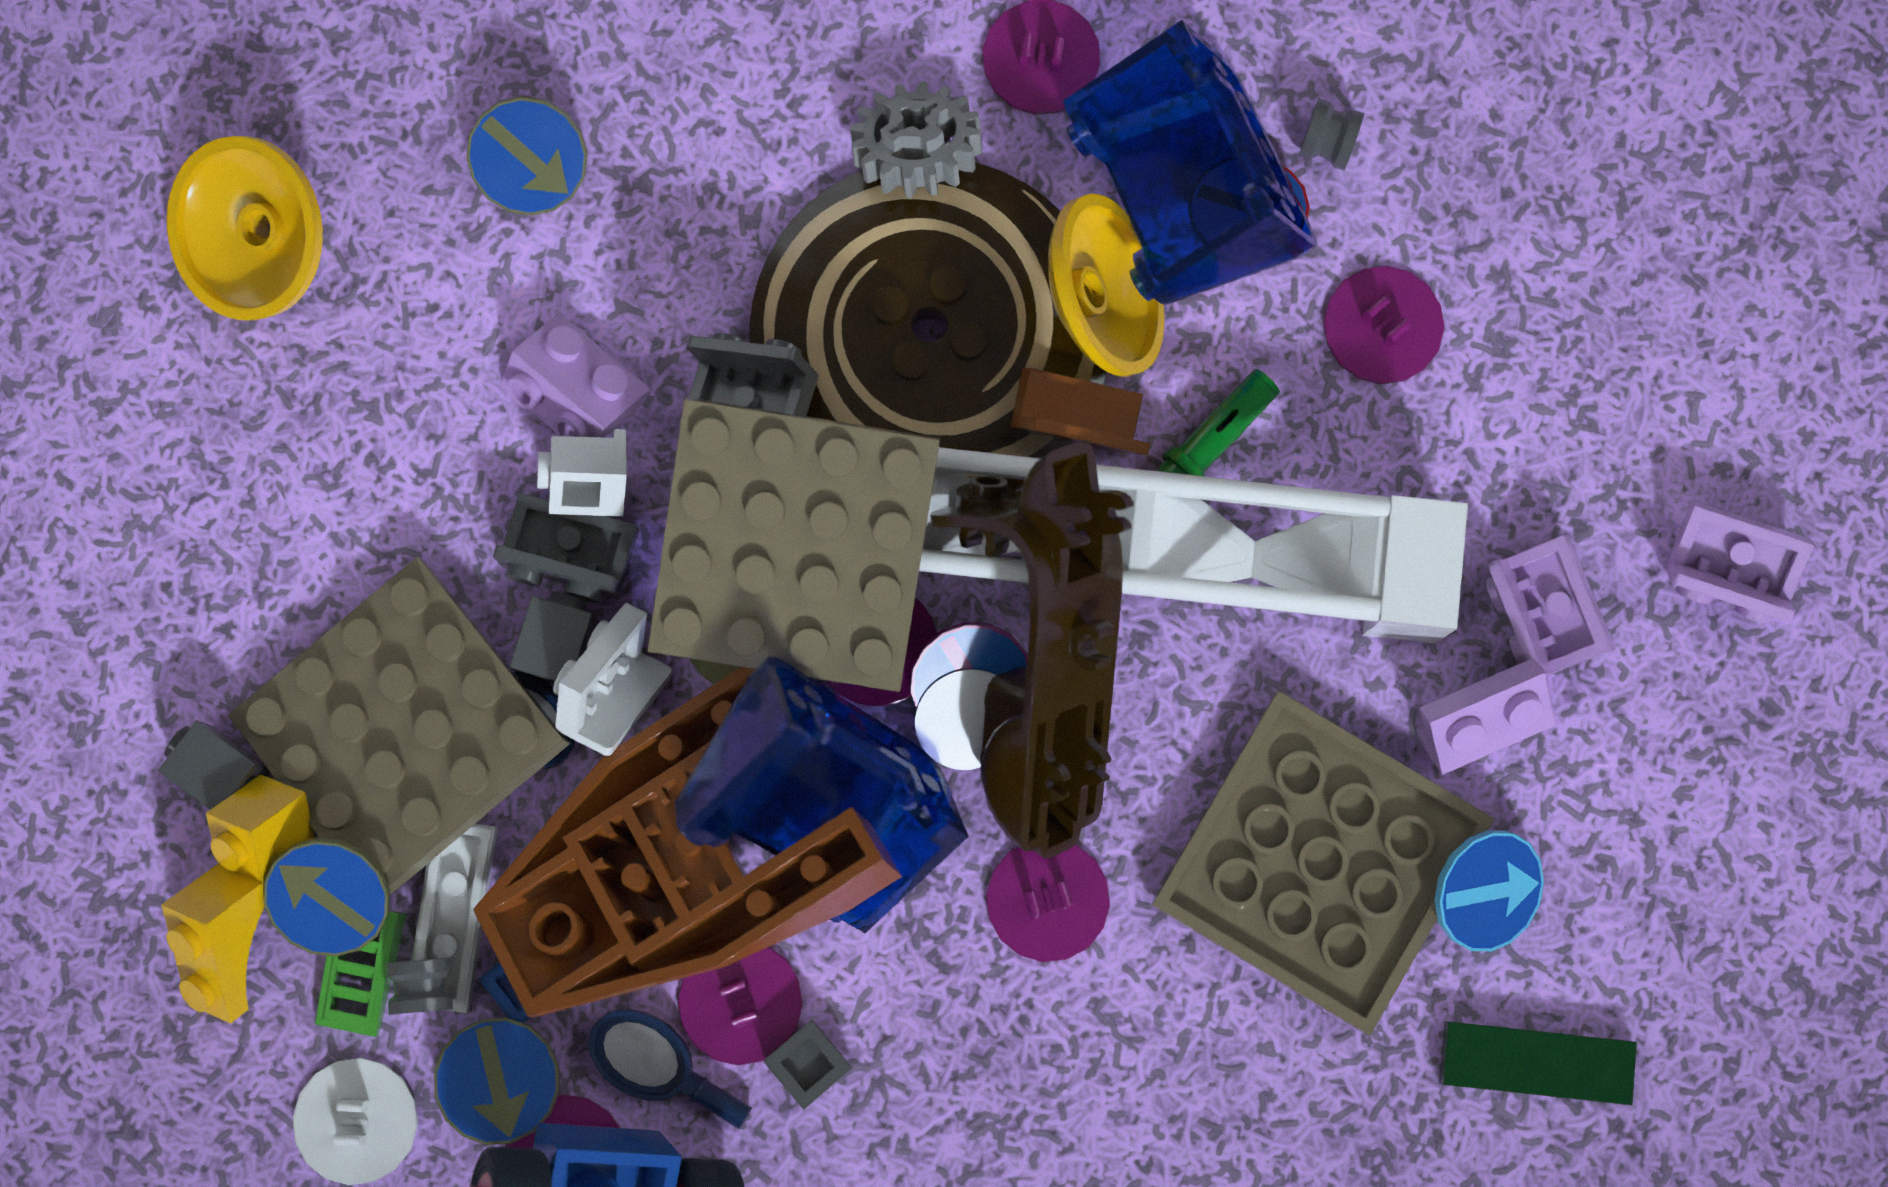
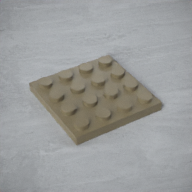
[647,398,940,692]
[228,556,570,895]
[1151,690,1495,1036]

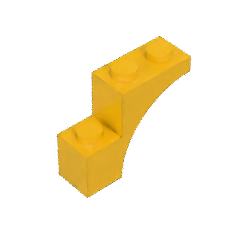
[161,775,315,1024]

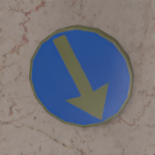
[466,95,588,216]
[264,837,390,957]
[434,1017,560,1145]

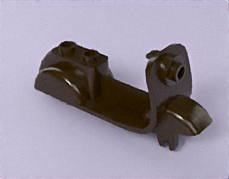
[930,441,1134,859]

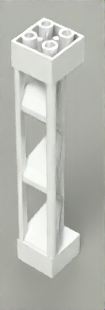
[919,447,1468,644]

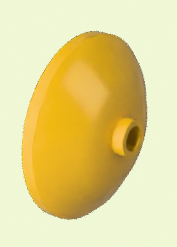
[166,136,323,321]
[1049,193,1165,377]

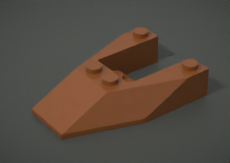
[473,667,902,1018]

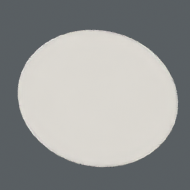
[915,669,996,770]

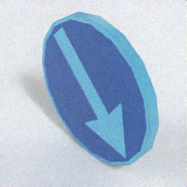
[1434,830,1544,951]

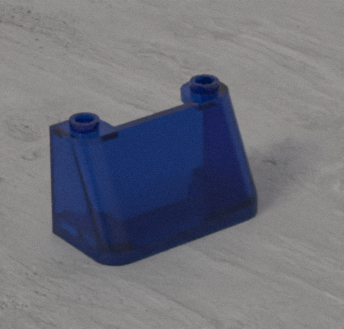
[1063,20,1318,305]
[675,656,969,933]

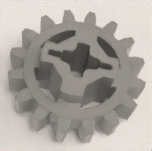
[850,82,982,198]

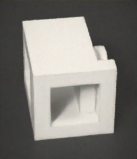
[537,429,627,516]

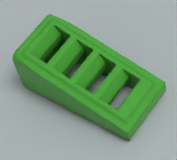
[315,911,407,1037]

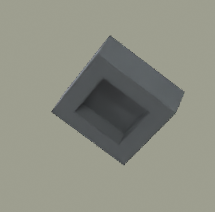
[763,1019,853,1110]

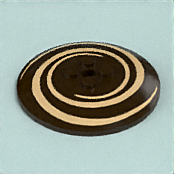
[749,163,1107,491]

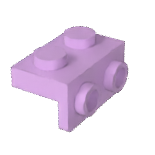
[501,313,650,438]
[1665,500,1814,624]
[1486,535,1615,676]
[1416,658,1556,775]

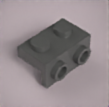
[686,333,819,416]
[492,493,639,603]

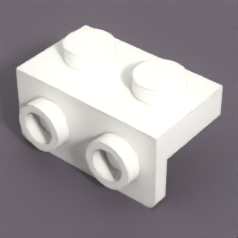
[553,603,672,756]

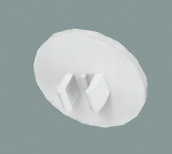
[293,1058,418,1185]

